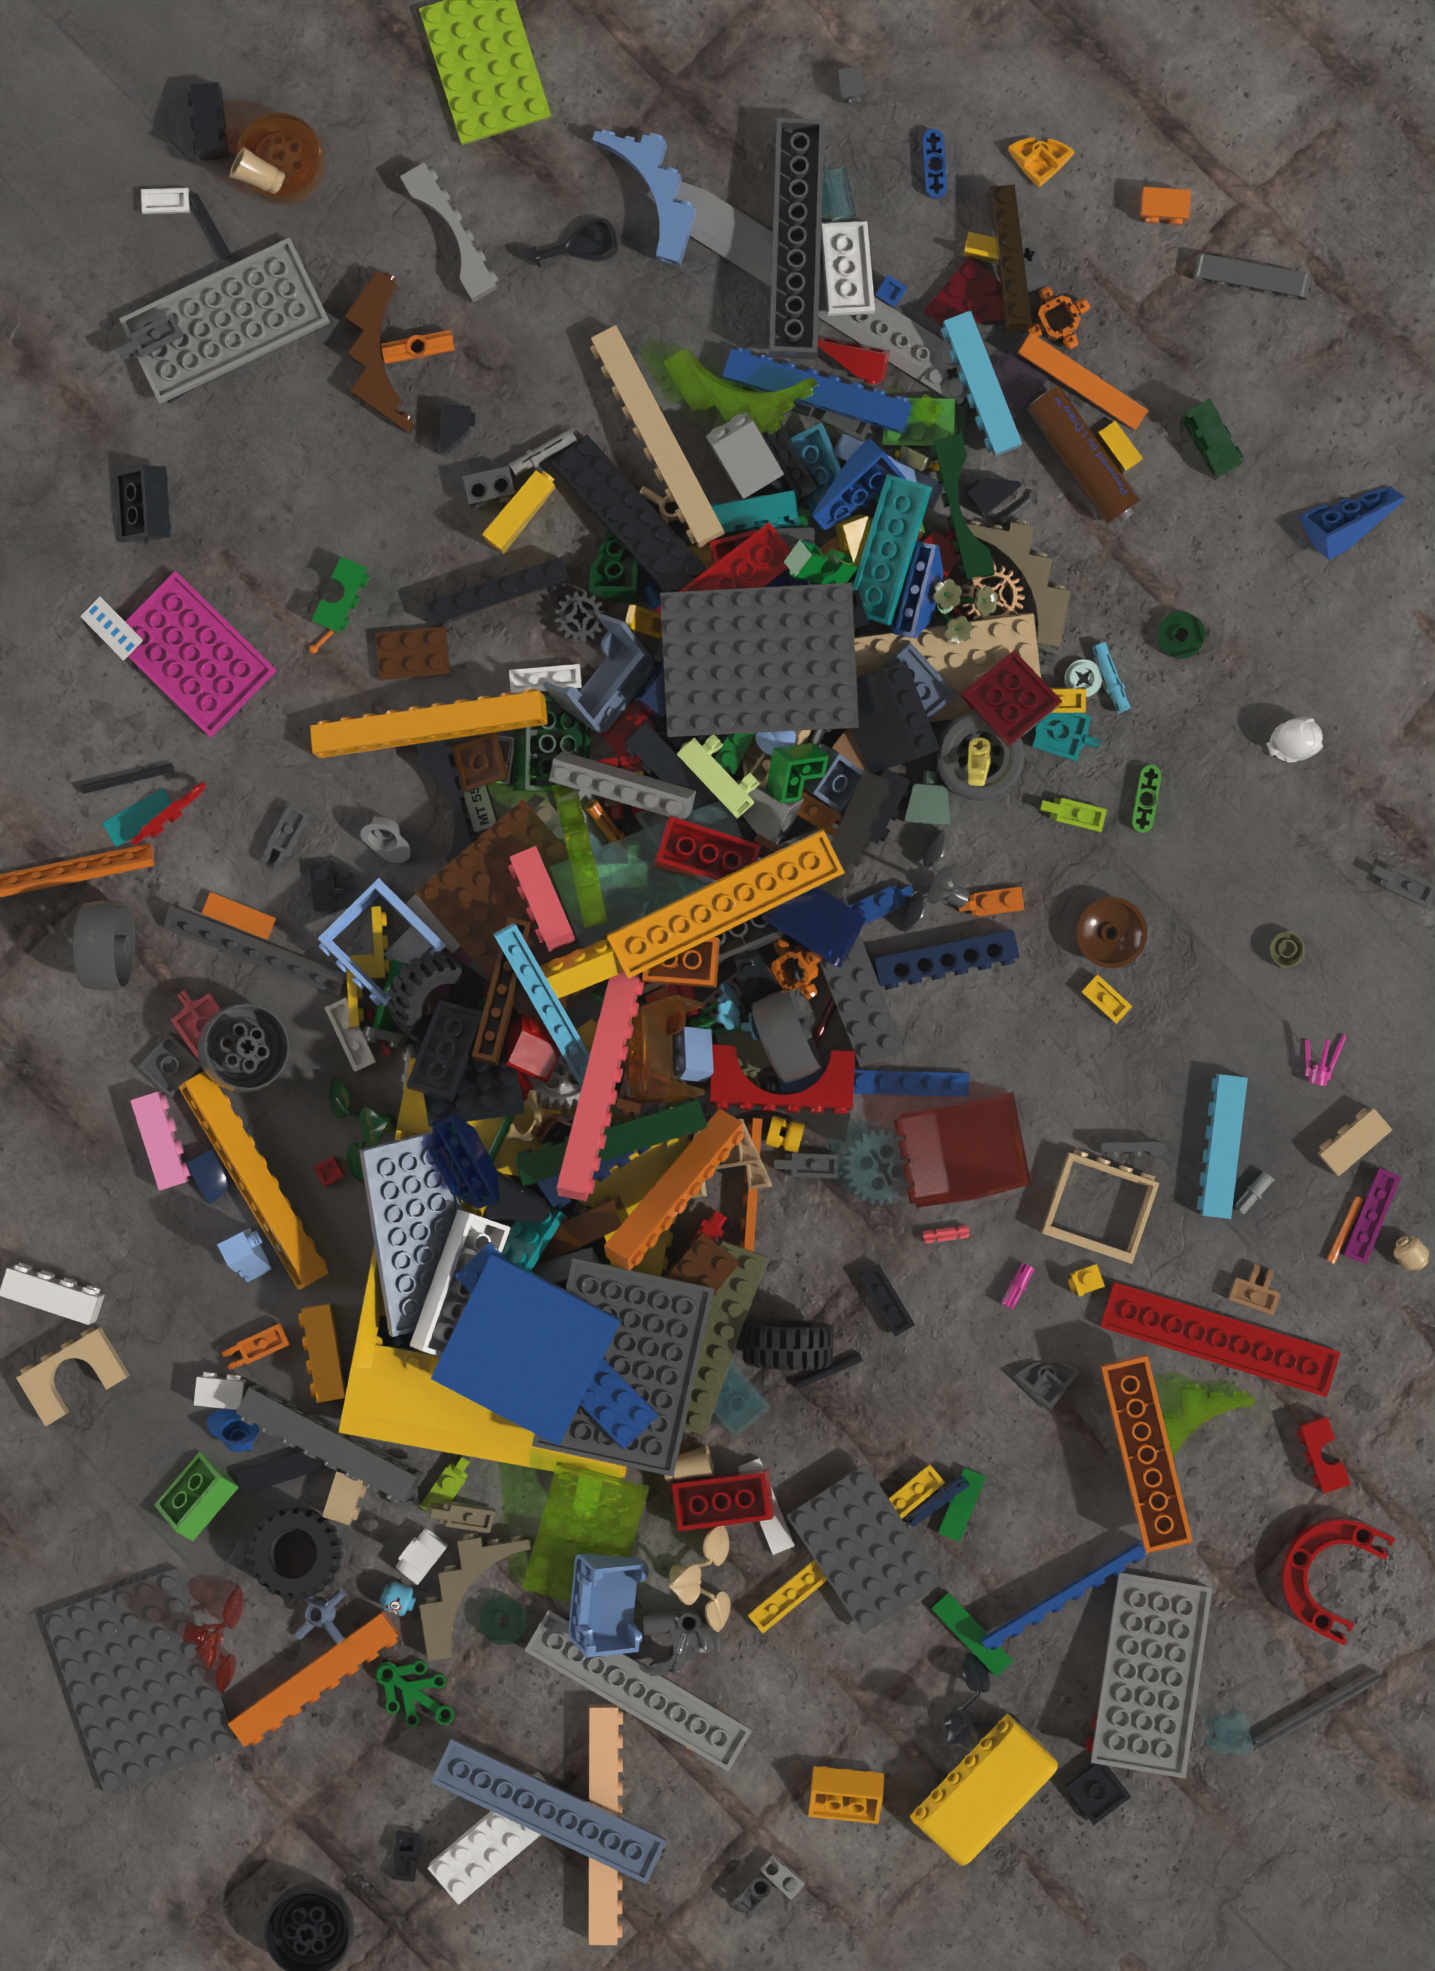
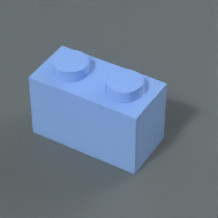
[674,1027,713,1082]

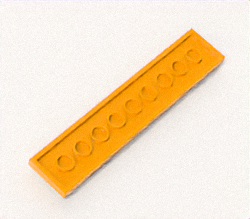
[607,829,845,979]

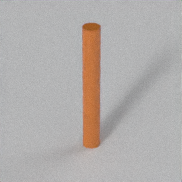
[1327,1196,1365,1264]

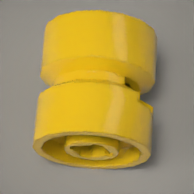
[765,1116,805,1153]

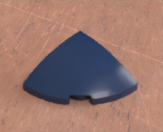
[186,1148,231,1204]

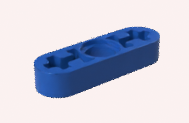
[922,129,947,200]

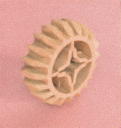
[961,565,1025,620]

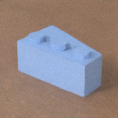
[217,1228,273,1282]

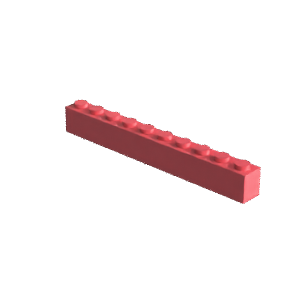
[557,972,644,1201]

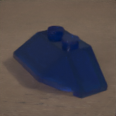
[429,1114,500,1209]

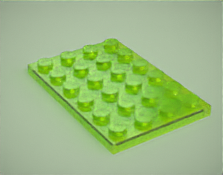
[522,1461,649,1602]

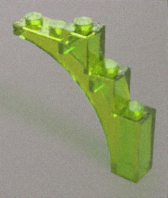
[663,349,819,434]
[552,784,608,928]
[1163,1383,1255,1459]

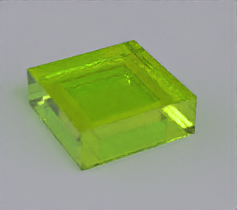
[911,394,944,428]

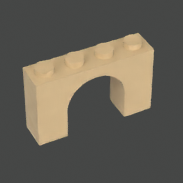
[16,1326,130,1427]

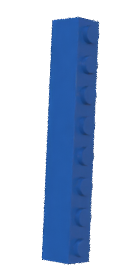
[722,347,913,435]

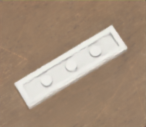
[738,1457,795,1555]

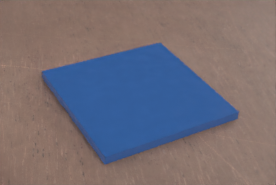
[431,1252,622,1446]

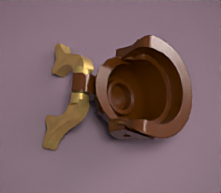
[505,1090,575,1145]

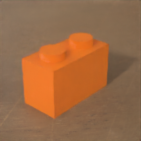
[1139,187,1191,226]

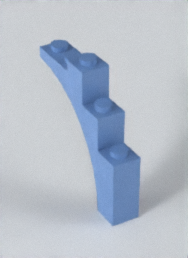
[592,130,696,267]

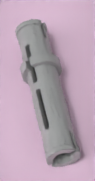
[509,428,577,477]

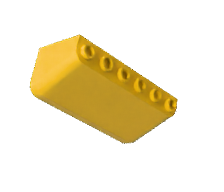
[909,1713,1058,1866]

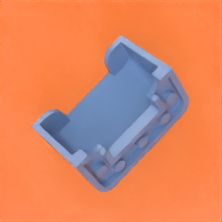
[569,1553,649,1658]

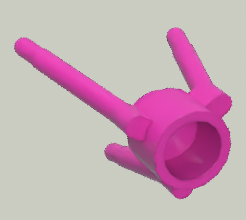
[1305,1034,1346,1086]

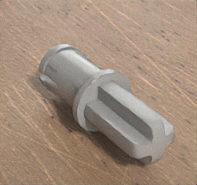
[1234,1171,1275,1214]

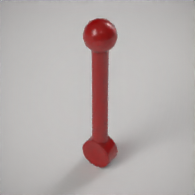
[365,1010,391,1056]

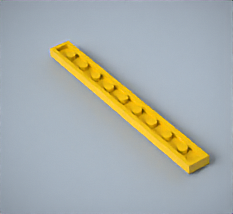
[748,1464,945,1633]

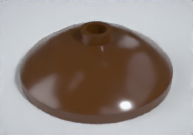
[1076,897,1147,968]

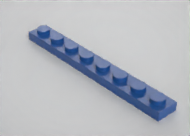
[779,1069,969,1097]
[980,1540,1146,1650]

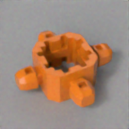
[1027,286,1090,350]
[771,938,823,1000]

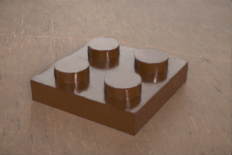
[451,732,509,793]

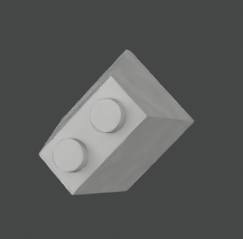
[705,412,784,499]
[736,778,804,844]

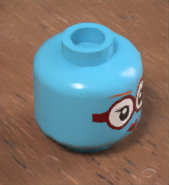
[380,1581,416,1616]

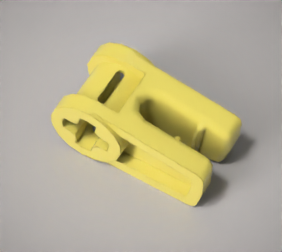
[968,738,991,786]

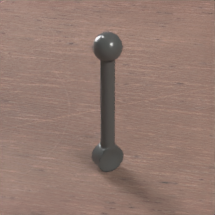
[998,491,1038,526]

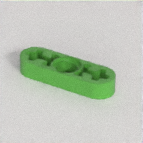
[1131,765,1162,833]

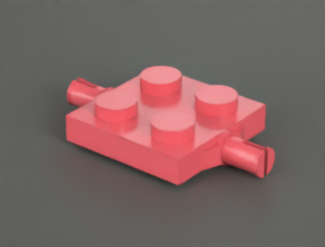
[171,990,237,1059]

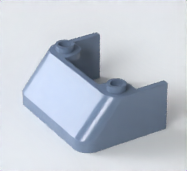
[543,613,655,733]

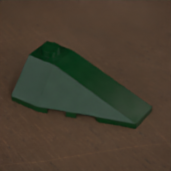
[589,529,640,603]

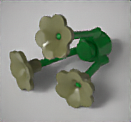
[933,579,998,644]

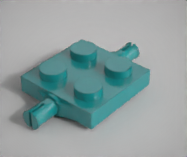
[1032,713,1101,762]

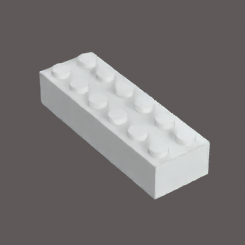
[409,1209,511,1357]
[428,1771,548,1905]

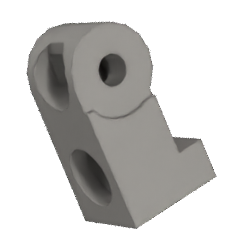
[760,1854,806,1900]

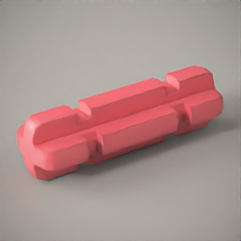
[923,1225,969,1244]

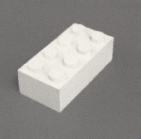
[0,1263,105,1325]

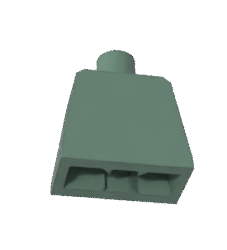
[904,771,950,826]

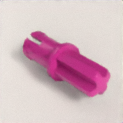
[1002,1262,1035,1309]

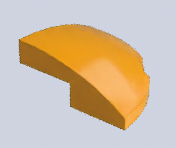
[1008,137,1075,188]

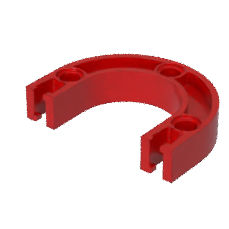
[1281,1517,1395,1646]

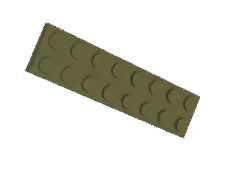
[684,1241,768,1436]

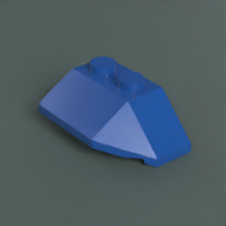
[890,541,944,639]

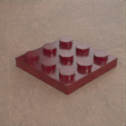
[961,650,1062,748]

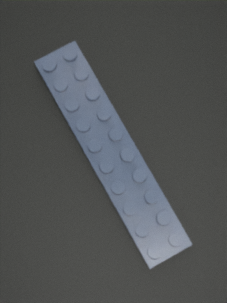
[431,1737,667,1884]

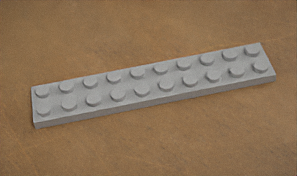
[524,1609,752,1772]

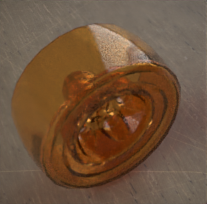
[236,113,326,206]

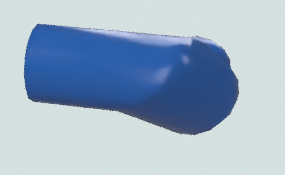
[643,581,661,609]

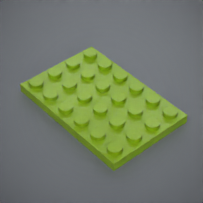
[419,0,552,145]

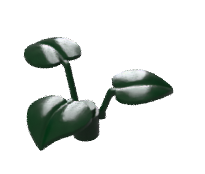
[329,1078,397,1183]

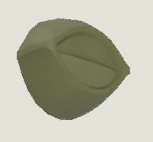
[899,445,933,472]
[1270,930,1305,969]

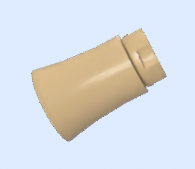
[230,147,285,194]
[664,1444,715,1482]

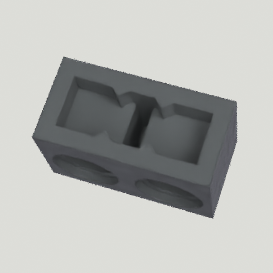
[462,466,516,509]

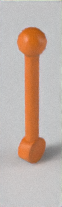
[309,631,334,654]

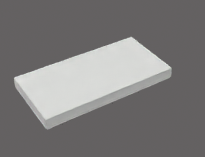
[821,221,875,316]

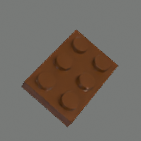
[375,627,451,681]

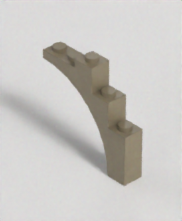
[967,520,1071,649]
[419,1532,532,1661]

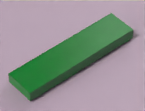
[931,1592,1013,1677]

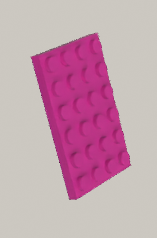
[125,571,277,738]

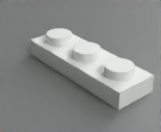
[509,664,582,694]
[325,998,376,1072]

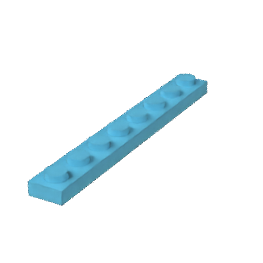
[493,923,590,1088]

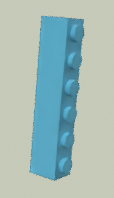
[941,311,1022,457]
[1197,1074,1248,1219]

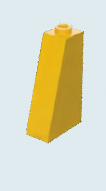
[482,470,556,554]

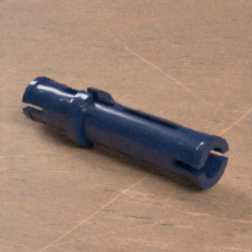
[905,1474,970,1528]

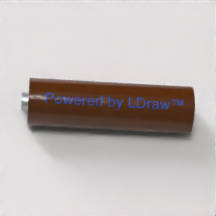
[1025,386,1141,525]

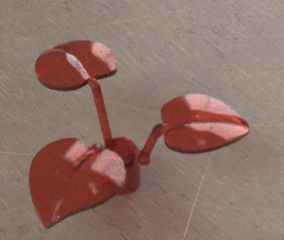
[183,1585,244,1694]

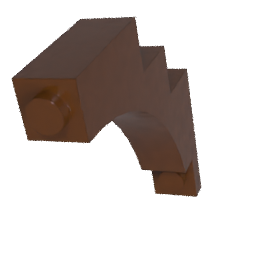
[345,270,415,435]

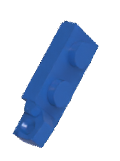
[849,885,915,927]

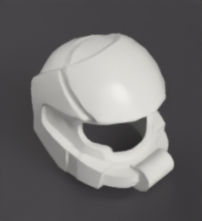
[1266,717,1323,763]

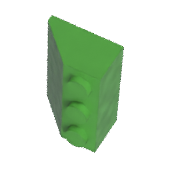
[154,1451,239,1541]

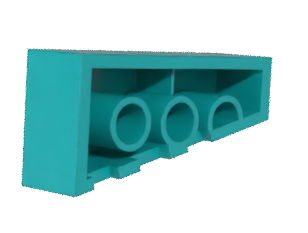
[710,490,801,538]

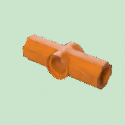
[381,330,455,365]

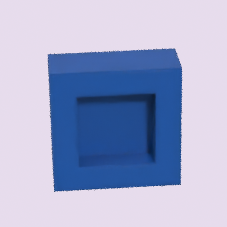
[875,275,908,309]

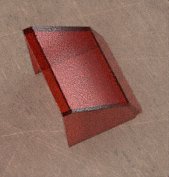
[894,1092,1031,1208]

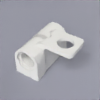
[396,1528,448,1585]

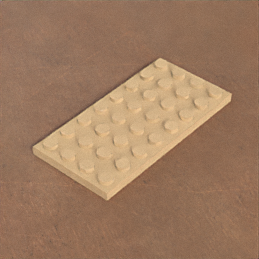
[855,612,1041,722]

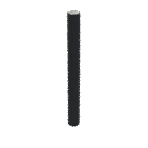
[81,763,175,794]

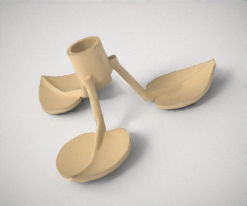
[669,1526,731,1632]

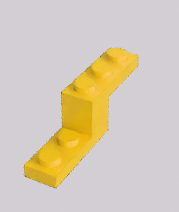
[346,906,390,1028]

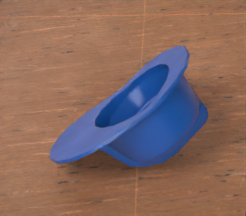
[207,1409,259,1452]

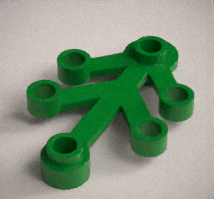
[375,1660,455,1727]

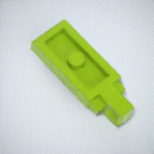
[1039,798,1107,833]
[420,1456,470,1512]

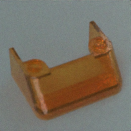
[625,995,705,1102]

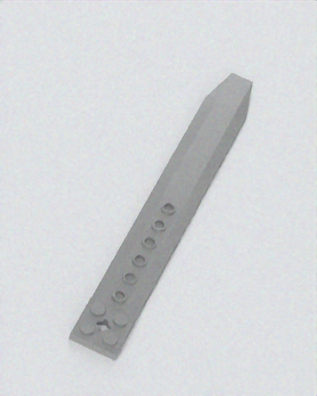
[647,182,969,406]

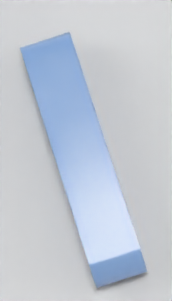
[834,433,944,507]

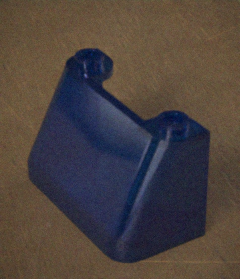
[756,886,867,969]

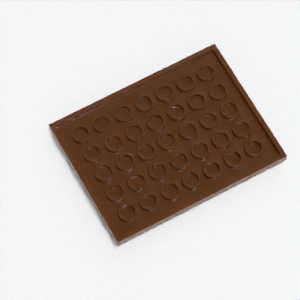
[415,799,630,1023]

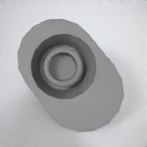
[360,815,411,863]

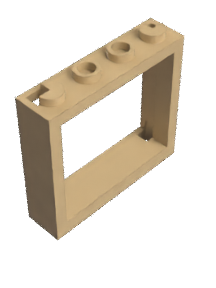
[1041,1149,1160,1264]

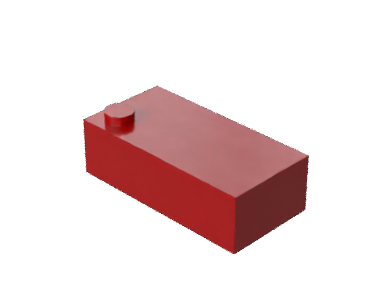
[653,816,761,884]
[671,1469,775,1531]

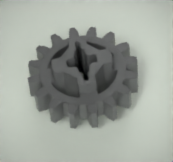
[555,591,606,643]

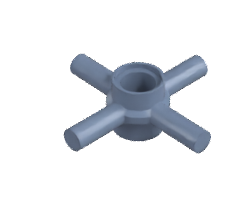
[294,1587,346,1645]

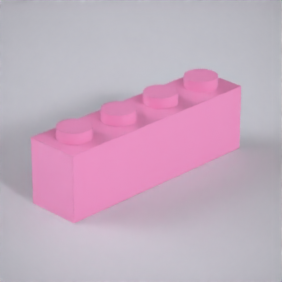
[130,1091,191,1191]

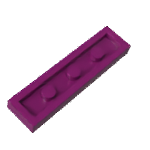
[1343,1168,1401,1264]

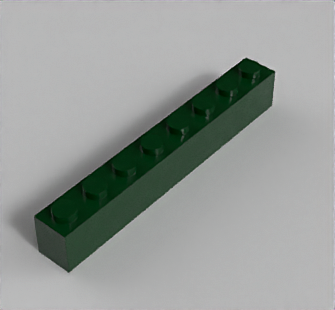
[514,1097,707,1187]

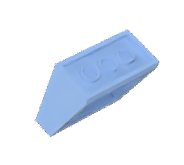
[318,878,446,1007]

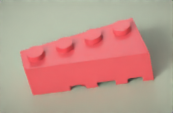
[508,846,576,954]

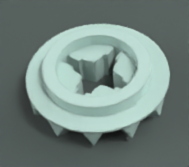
[1065,660,1102,697]

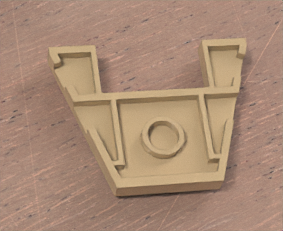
[691,1119,772,1198]

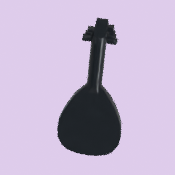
[527,218,618,267]

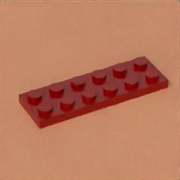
[656,522,791,616]

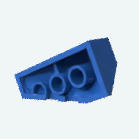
[811,438,906,530]
[1299,486,1405,560]

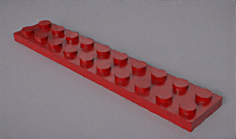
[1100,1282,1341,1397]

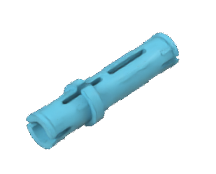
[1092,642,1131,714]

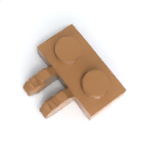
[1228,1264,1281,1315]

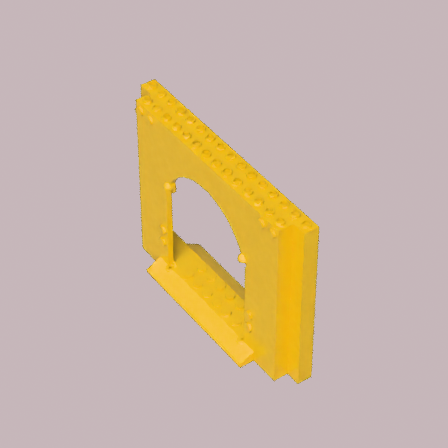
[338,1057,691,1483]

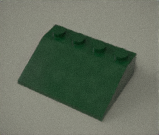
[513,696,590,793]

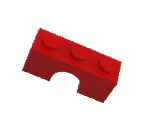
[1296,1415,1351,1494]

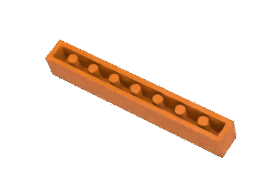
[604,1108,744,1271]
[228,1610,400,1747]

